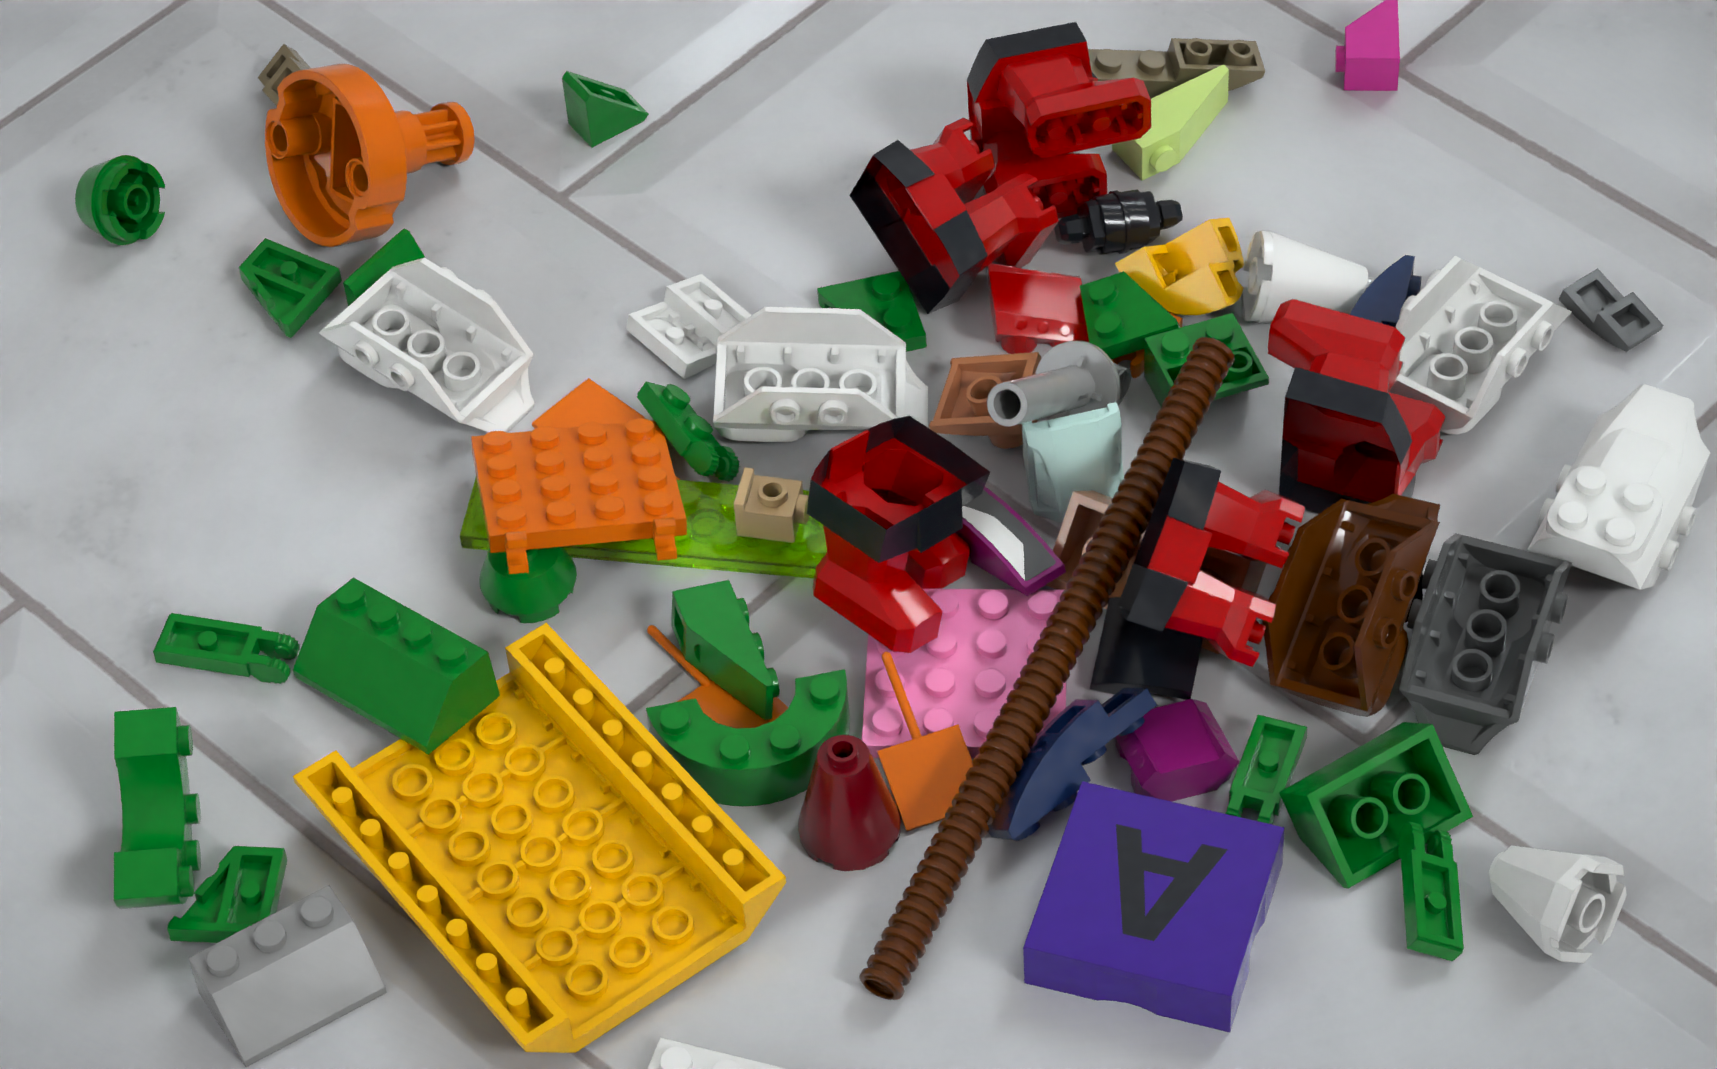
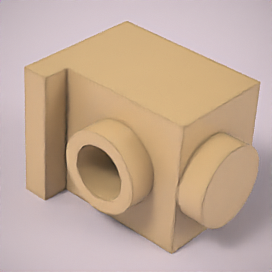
[734,467,809,543]

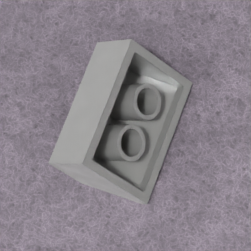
[188,885,387,1067]

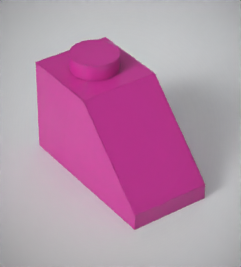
[1335,0,1400,91]

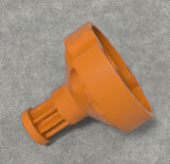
[265,64,475,247]

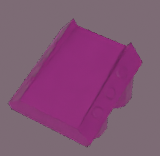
[1115,699,1240,802]

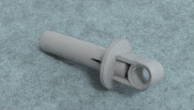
[987,341,1131,427]

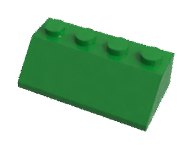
[293,577,500,755]

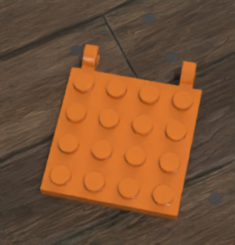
[471,418,687,574]

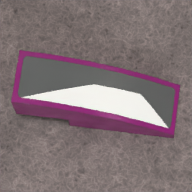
[955,487,1066,596]

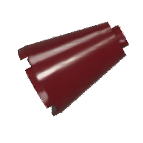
[798,735,901,872]

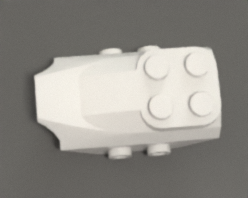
[1389,256,1572,434]
[319,257,535,432]
[713,307,928,442]
[1527,384,1710,590]

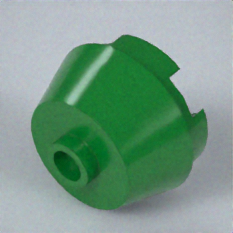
[75,155,165,245]
[479,547,577,624]

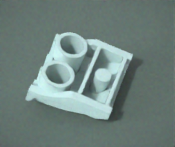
[1022,402,1124,523]

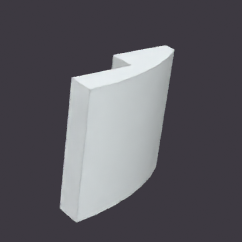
[626,274,751,379]

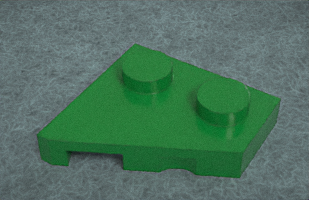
[239,238,342,338]
[817,271,927,352]
[1080,271,1180,359]
[167,846,287,943]

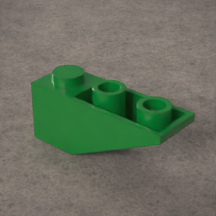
[671,580,780,720]

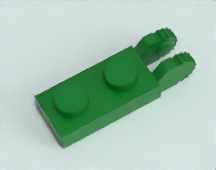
[637,381,740,482]
[153,613,300,684]
[1225,715,1307,825]
[1397,821,1464,961]

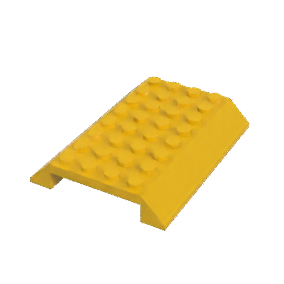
[293,623,786,1053]

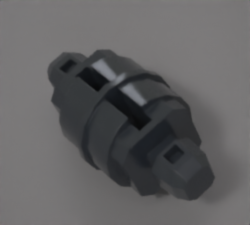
[1054,189,1183,255]

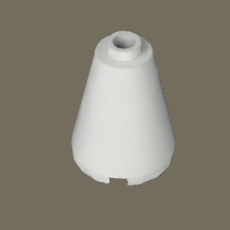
[1241,230,1374,323]

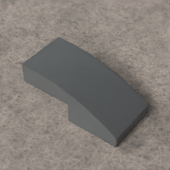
[1559,268,1664,352]

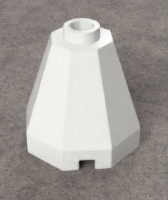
[1489,845,1627,963]

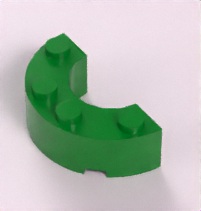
[646,669,850,807]
[114,707,201,909]

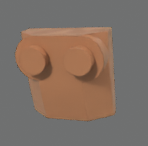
[929,352,1042,449]

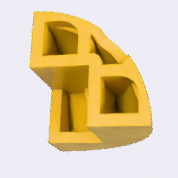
[1115,217,1244,315]

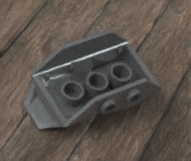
[1399,533,1572,755]

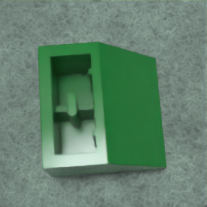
[1144,313,1269,408]

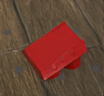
[987,263,1089,354]

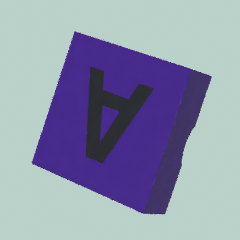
[1023,781,1285,1032]

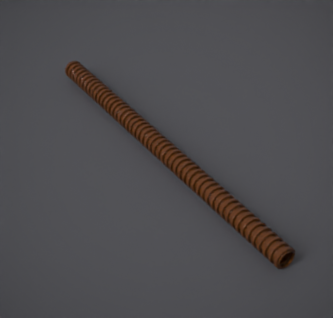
[859,337,1234,1000]

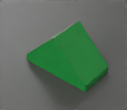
[562,71,649,148]

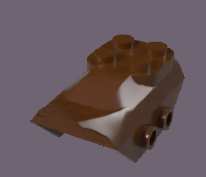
[1262,493,1440,717]

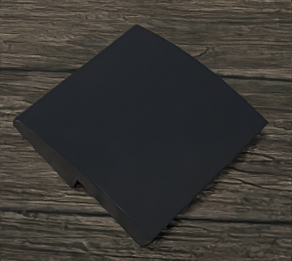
[1090,597,1203,700]

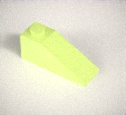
[1112,64,1229,181]

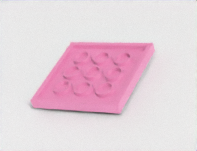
[862,589,1067,759]

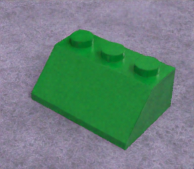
[1279,722,1473,889]

